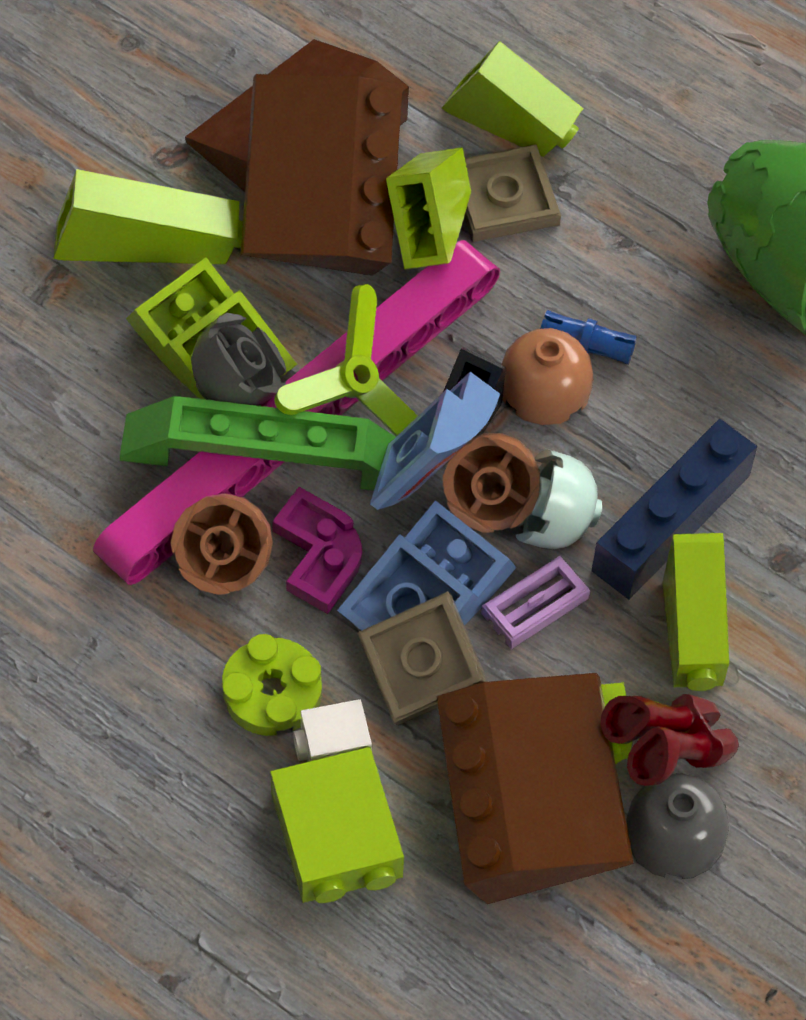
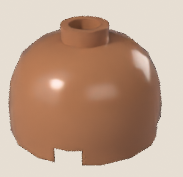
[501,328,594,425]
[443,433,540,533]
[171,494,273,595]

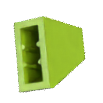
[442,41,584,157]
[386,147,471,269]
[662,533,729,691]

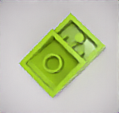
[126,257,298,400]

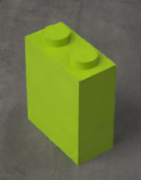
[270,747,404,903]

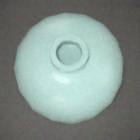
[516,448,602,549]

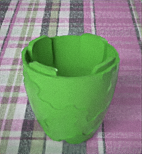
[707,140,806,335]

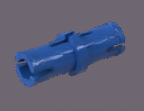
[540,310,637,365]

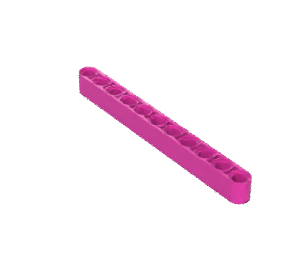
[93,240,500,585]

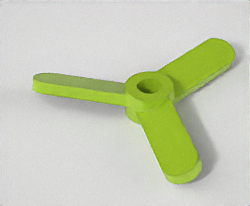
[274,284,418,437]

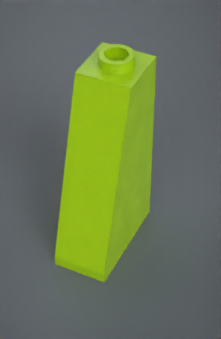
[53,169,243,265]

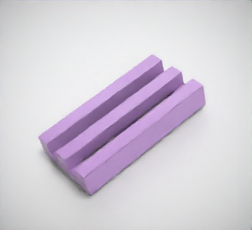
[481,556,590,649]

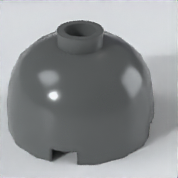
[191,313,286,406]
[626,773,729,879]

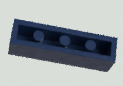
[591,418,758,600]

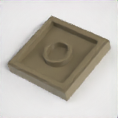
[464,144,561,242]
[357,592,488,726]

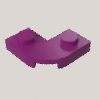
[272,487,362,614]

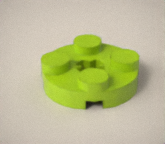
[222,634,322,736]

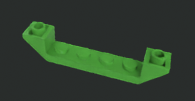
[120,396,396,491]

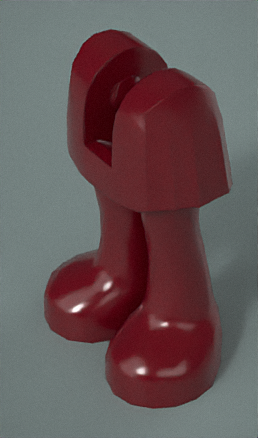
[601,694,739,786]

